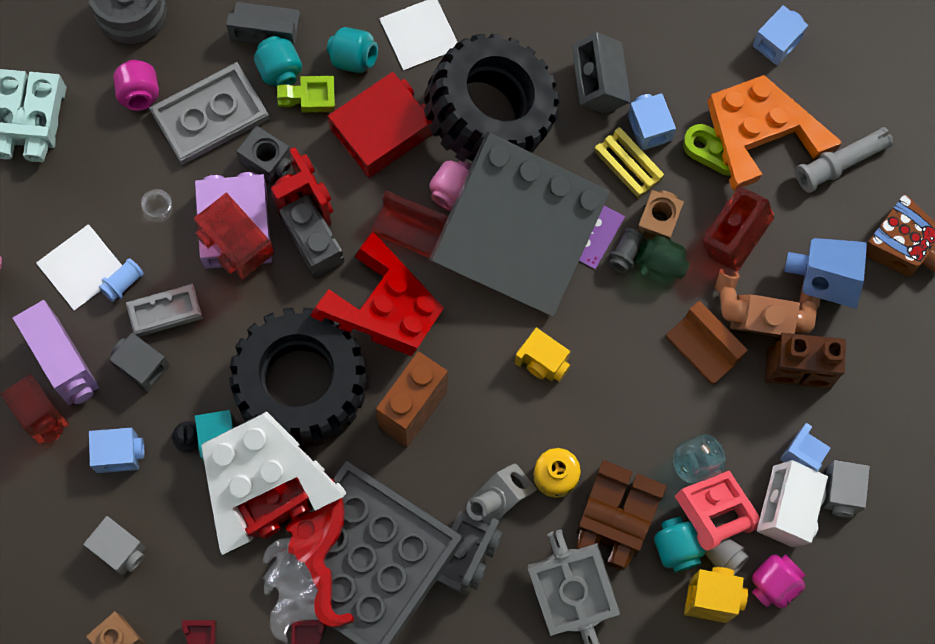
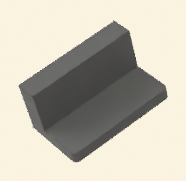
[226,2,300,47]

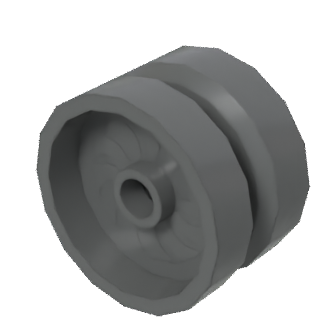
[88,0,167,44]

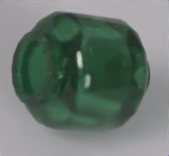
[636,235,690,285]

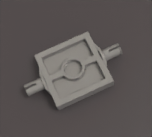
[528,530,620,644]

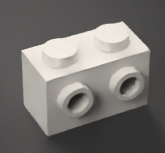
[757,460,828,547]

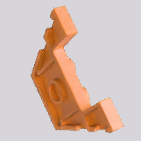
[707,75,842,191]

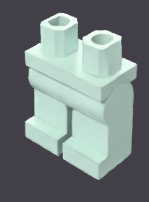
[0,69,67,163]

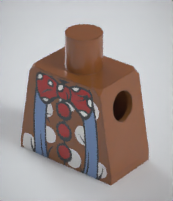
[866,194,935,277]

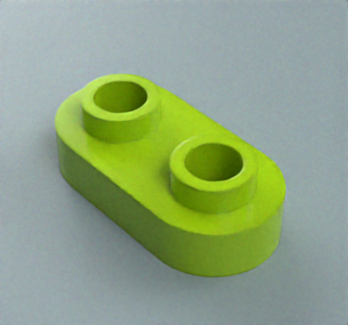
[683,124,731,176]

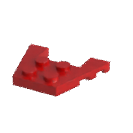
[310,232,444,356]

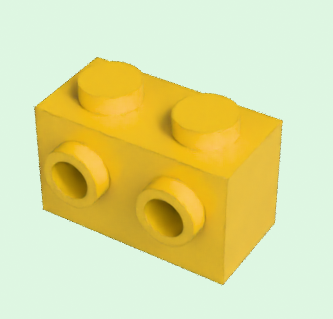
[684,567,748,623]

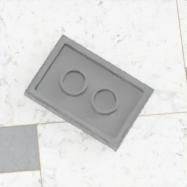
[149,62,270,165]

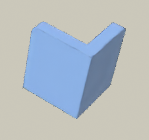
[780,423,831,472]

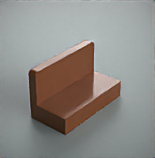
[666,300,748,385]

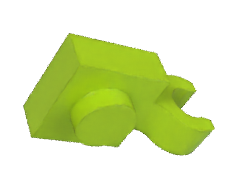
[277,76,335,112]

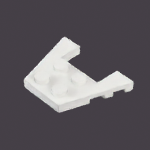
[201,412,346,555]

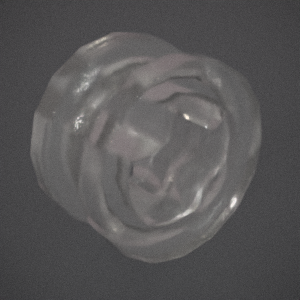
[141,189,173,223]

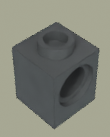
[236,125,292,185]
[109,333,170,393]

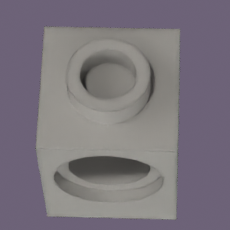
[822,460,870,518]
[83,516,146,576]

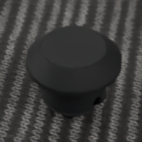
[172,421,199,452]

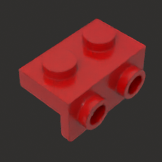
[237,477,312,539]

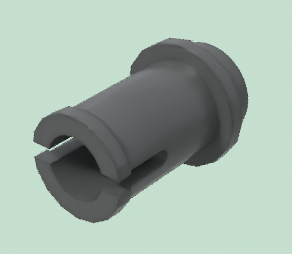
[608,228,645,274]

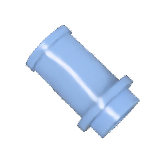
[99,258,144,302]

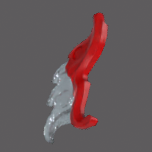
[263,479,354,643]

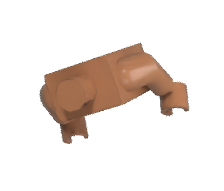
[715,269,821,338]

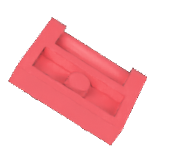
[675,471,760,550]

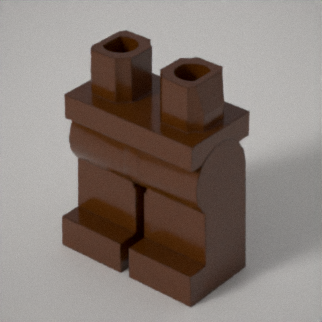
[765,333,846,389]
[576,460,667,571]

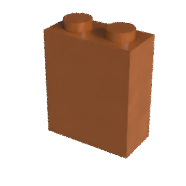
[376,351,448,448]

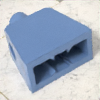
[784,238,867,309]

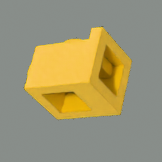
[514,327,571,382]

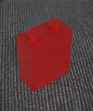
[328,72,433,178]

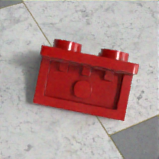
[271,147,334,227]

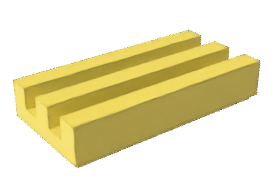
[594,127,664,199]

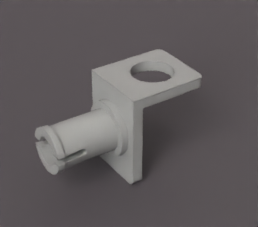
[466,463,537,525]

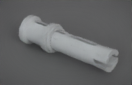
[795,127,893,193]

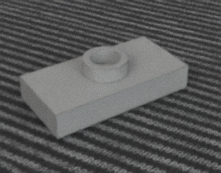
[126,284,203,337]

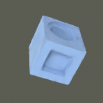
[752,5,808,66]
[627,93,676,151]
[89,428,145,473]

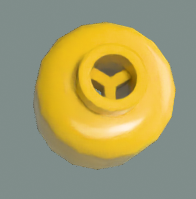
[533,448,581,498]

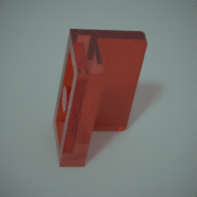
[372,191,448,258]

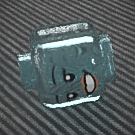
[673,434,726,484]

